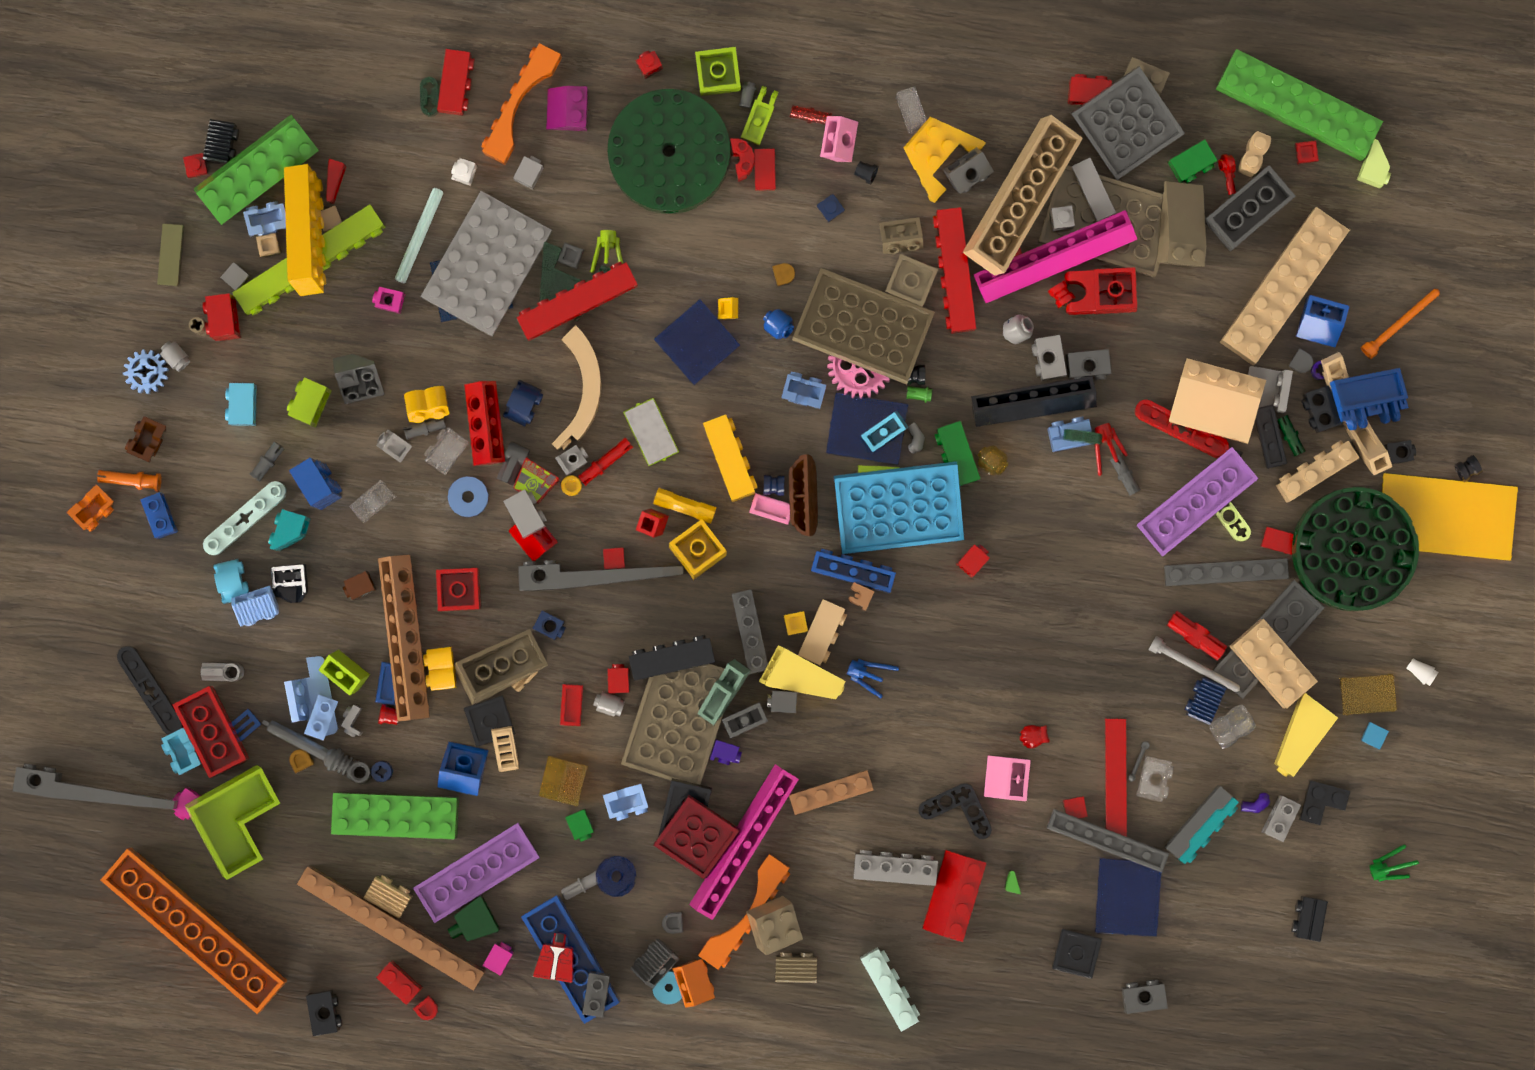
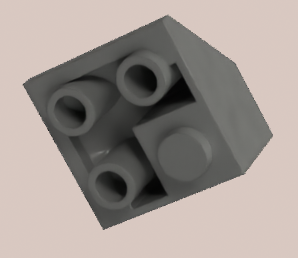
[333,354,385,404]

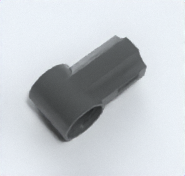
[497,442,530,486]

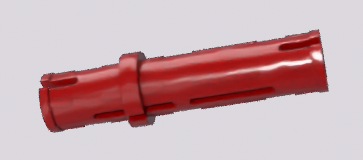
[578,438,633,486]

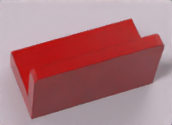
[509,524,558,561]

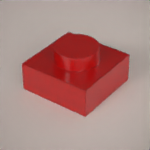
[183,153,208,178]

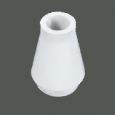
[1407,658,1439,686]

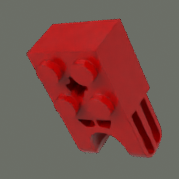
[1064,267,1137,315]

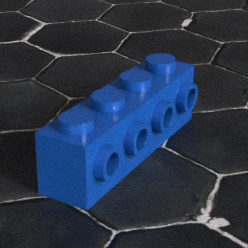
[811,549,896,593]

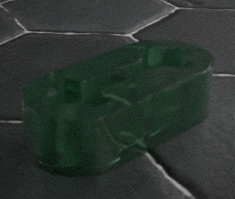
[420,77,439,117]
[1063,429,1103,445]

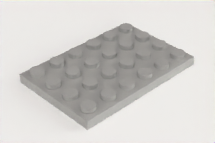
[421,191,552,337]

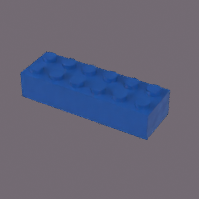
[521,894,621,1024]

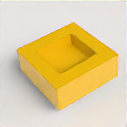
[718,297,738,320]
[784,611,808,635]

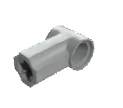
[201,663,244,682]

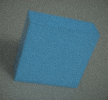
[1360,722,1389,750]

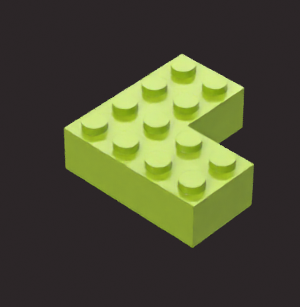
[184,765,280,880]

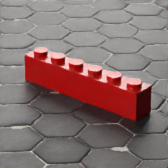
[933,207,976,334]
[516,262,638,341]

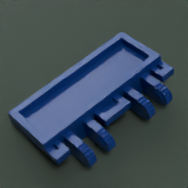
[1330,368,1409,431]

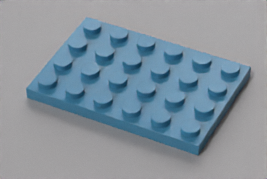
[834,462,964,554]

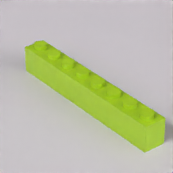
[232,204,385,315]

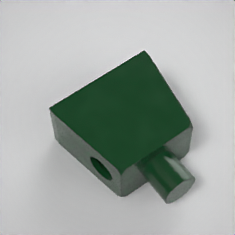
[448,895,500,942]

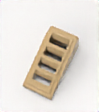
[491,726,519,772]

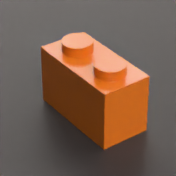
[672,959,715,1008]

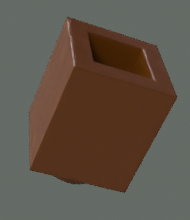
[343,571,376,600]

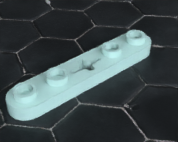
[203,481,287,555]

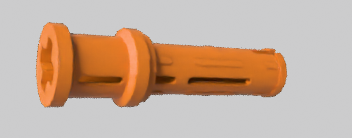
[97,470,162,492]

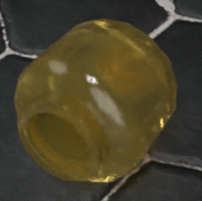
[978,445,1009,476]

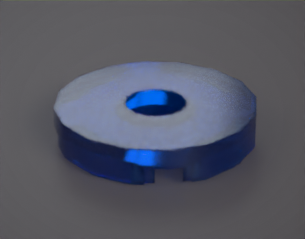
[596,856,636,897]

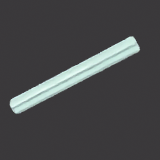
[395,188,443,283]

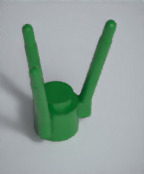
[1369,845,1419,882]

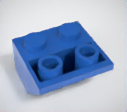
[1296,295,1349,348]

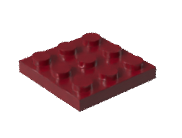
[654,795,740,879]

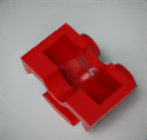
[730,138,754,182]

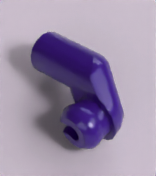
[1241,793,1270,813]

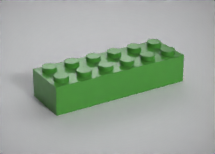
[194,115,319,225]
[331,792,459,839]

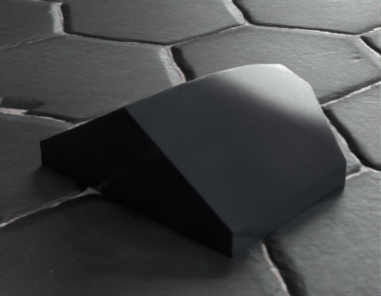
[270,564,308,603]

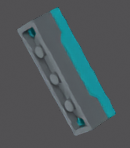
[1164,785,1239,864]

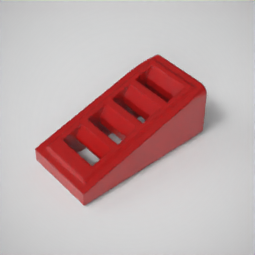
[326,159,347,204]

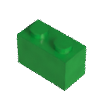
[1168,140,1217,184]

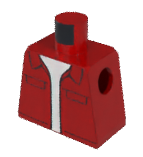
[533,933,574,983]

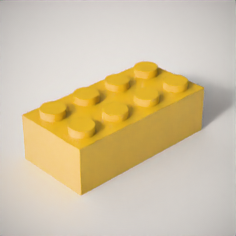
[703,415,757,502]

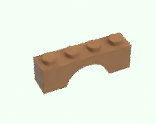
[789,770,873,815]

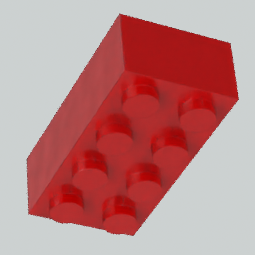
[173,686,250,778]

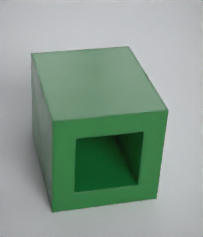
[565,809,594,842]

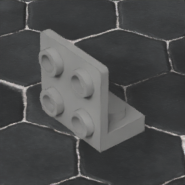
[1248,366,1293,413]

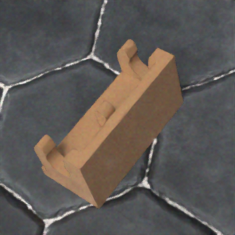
[848,582,875,611]

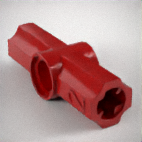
[1167,611,1228,661]

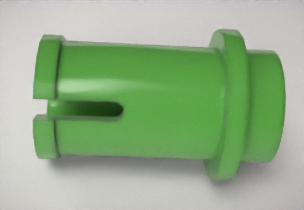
[906,386,933,403]

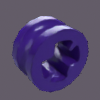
[1311,361,1324,380]

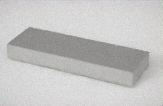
[1071,158,1116,222]

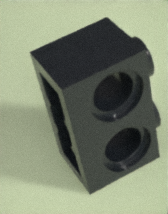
[1301,385,1343,433]

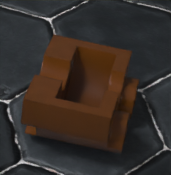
[125,416,166,463]

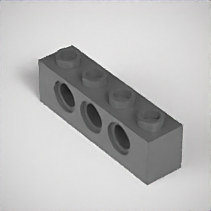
[732,589,768,674]

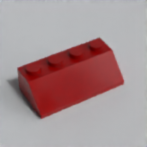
[922,850,986,942]

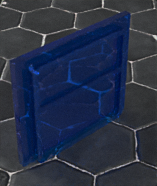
[826,393,908,465]
[1095,858,1161,937]

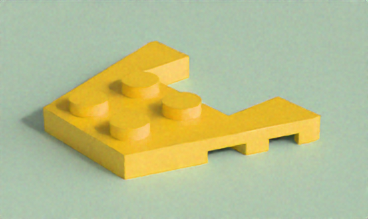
[903,117,986,203]

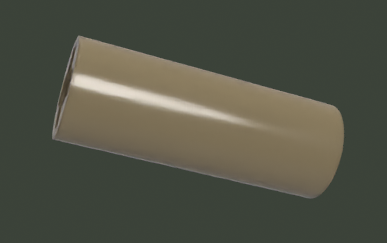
[189,317,207,337]

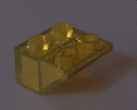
[539,756,588,806]

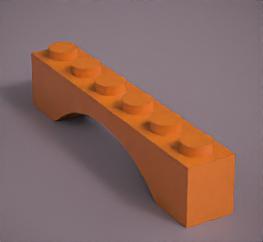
[481,43,562,165]
[698,853,790,970]

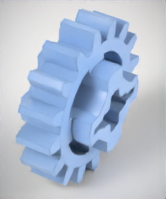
[123,349,169,394]

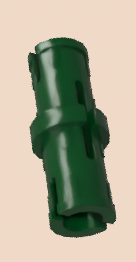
[1277,415,1306,457]

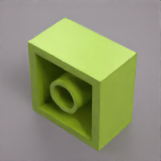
[695,47,741,96]
[287,377,332,428]

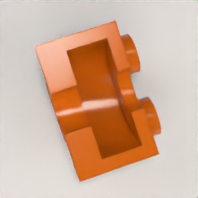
[66,484,114,532]

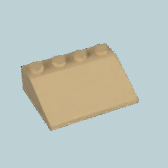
[1169,358,1266,444]

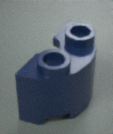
[503,380,544,426]

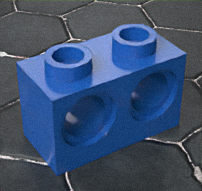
[140,492,178,539]

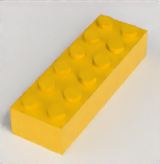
[284,164,326,296]

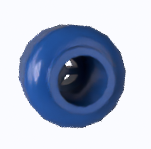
[763,309,794,339]

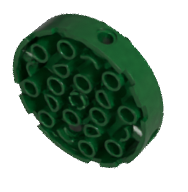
[607,89,730,214]
[1292,487,1419,611]

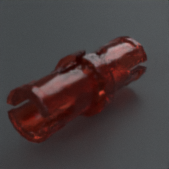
[790,105,832,125]

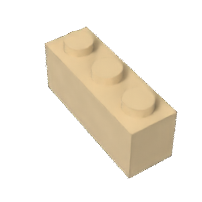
[798,599,847,665]

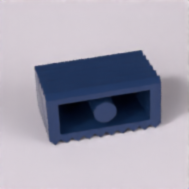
[1184,677,1227,725]

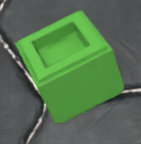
[1004,870,1021,895]

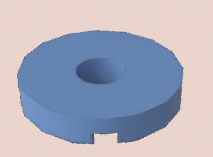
[448,476,489,517]

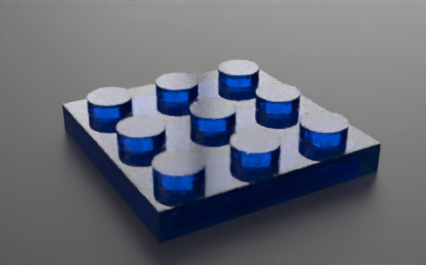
[654,299,740,386]

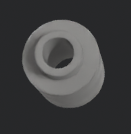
[160,341,190,372]
[593,691,625,717]

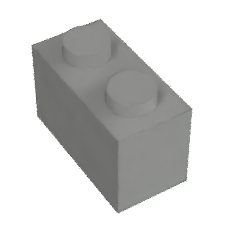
[503,490,547,538]

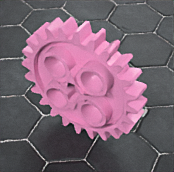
[827,356,890,399]

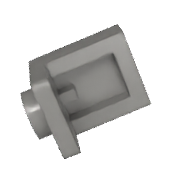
[341,704,363,737]

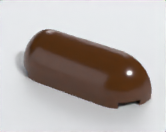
[789,454,818,536]

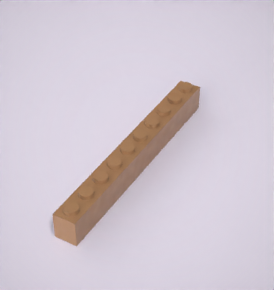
[297,865,486,991]

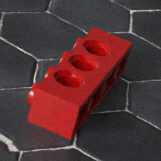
[464,381,505,466]

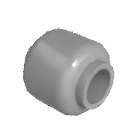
[1003,314,1034,344]

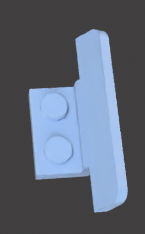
[284,656,338,736]

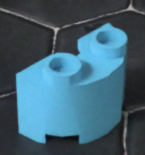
[213,559,249,604]
[161,727,202,775]

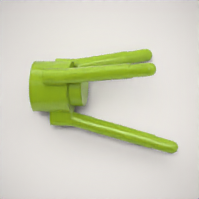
[590,230,623,273]

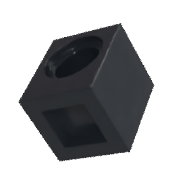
[1383,440,1416,464]

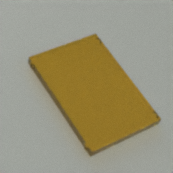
[1340,674,1397,716]

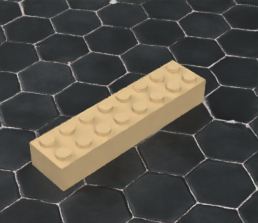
[963,115,1083,276]
[1220,207,1350,366]

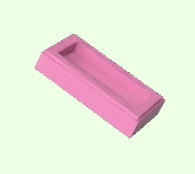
[749,493,790,525]

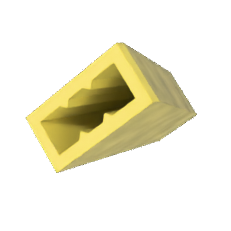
[759,645,846,699]
[1274,693,1338,777]

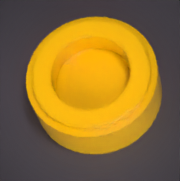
[561,475,582,496]

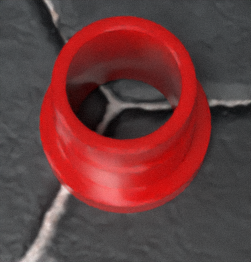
[378,704,398,725]

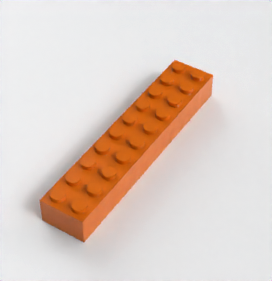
[100,847,288,1014]

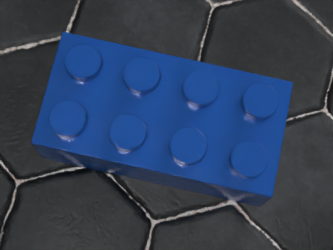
[289,457,342,510]

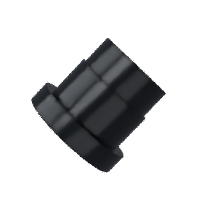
[854,161,879,185]

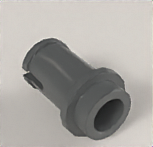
[739,82,757,108]

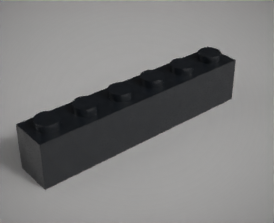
[971,376,1097,427]

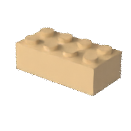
[1229,619,1318,708]

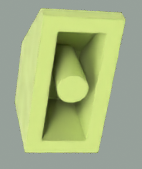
[1357,139,1391,188]

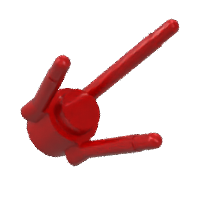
[1093,423,1128,476]

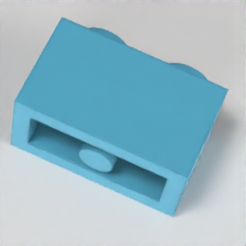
[225,383,257,426]
[861,411,909,452]

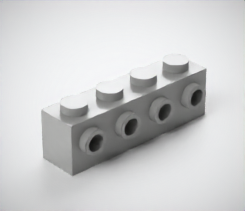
[853,850,938,886]

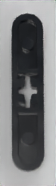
[117,646,183,735]

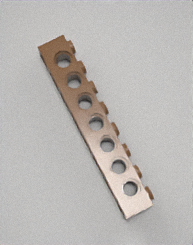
[378,555,430,722]

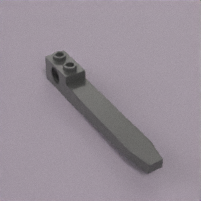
[518,560,684,591]
[13,763,178,809]

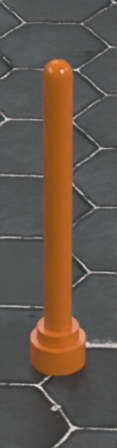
[1360,289,1440,359]

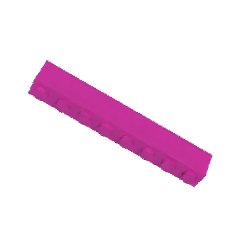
[974,210,1137,303]
[689,764,799,920]

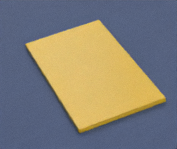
[1382,473,1518,561]

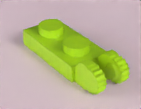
[741,86,779,146]

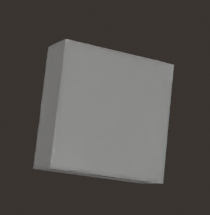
[220,262,250,291]

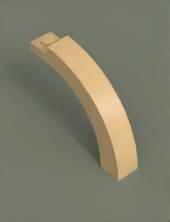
[552,325,602,451]
[1321,352,1392,475]

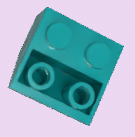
[268,509,311,551]

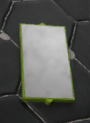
[623,398,679,466]

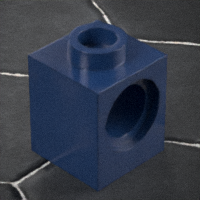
[533,611,566,640]

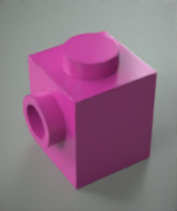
[173,787,201,820]

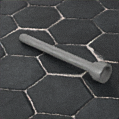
[1149,636,1240,692]

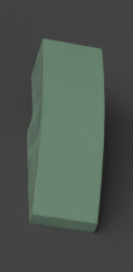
[697,659,751,725]

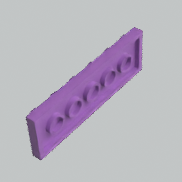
[1137,447,1258,557]
[413,823,540,923]

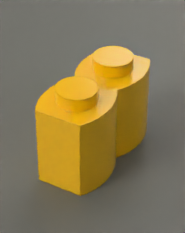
[404,386,450,423]
[423,647,457,691]

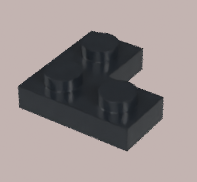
[1299,780,1350,825]

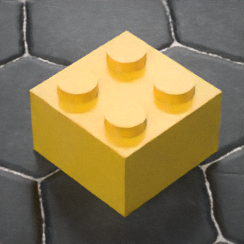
[669,519,727,580]

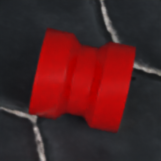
[1048,280,1076,309]

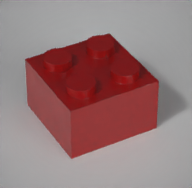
[203,293,241,341]
[436,568,481,611]

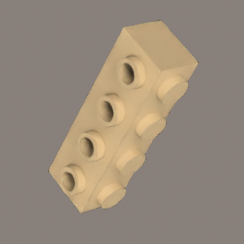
[1276,440,1359,503]

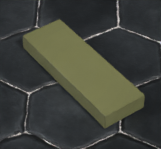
[157,224,184,287]

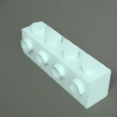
[860,947,920,1032]

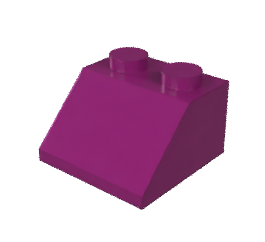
[546,86,589,131]

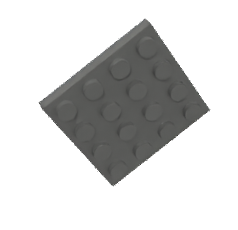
[1071,66,1185,180]

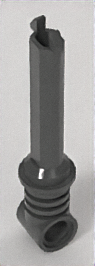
[262,720,371,784]

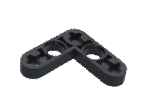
[918,783,992,839]

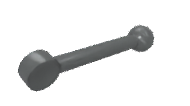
[1128,741,1150,782]

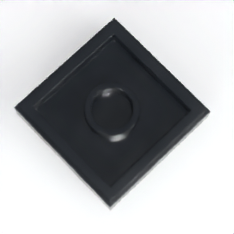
[464,695,516,747]
[1052,928,1102,979]

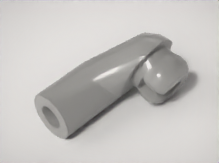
[907,422,925,454]

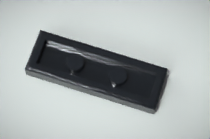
[1255,404,1287,469]

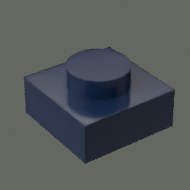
[817,194,845,223]

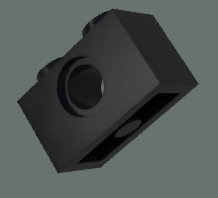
[306,989,342,1036]

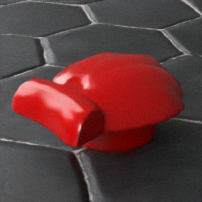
[1019,725,1050,749]

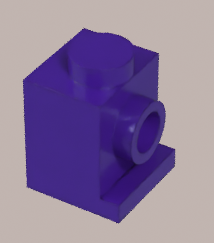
[710,740,742,765]

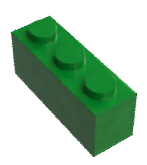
[934,421,980,487]

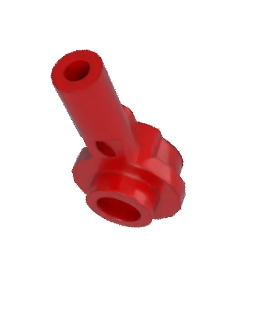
[1218,154,1236,195]

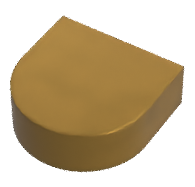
[772,263,795,287]
[290,749,314,773]

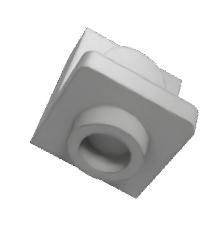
[376,430,412,463]

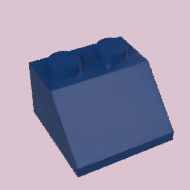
[437,742,489,796]

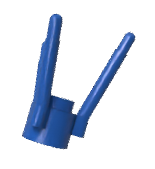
[847,659,899,698]

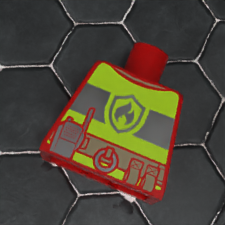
[513,458,560,504]

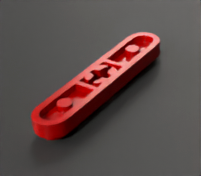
[1134,399,1229,458]

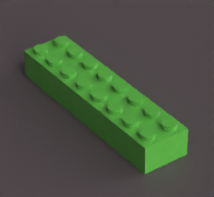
[1215,49,1383,161]

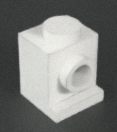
[451,158,477,186]

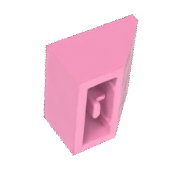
[984,756,1030,801]

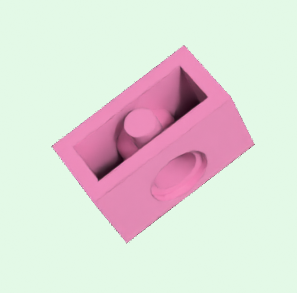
[820,116,858,162]

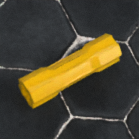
[653,488,717,524]

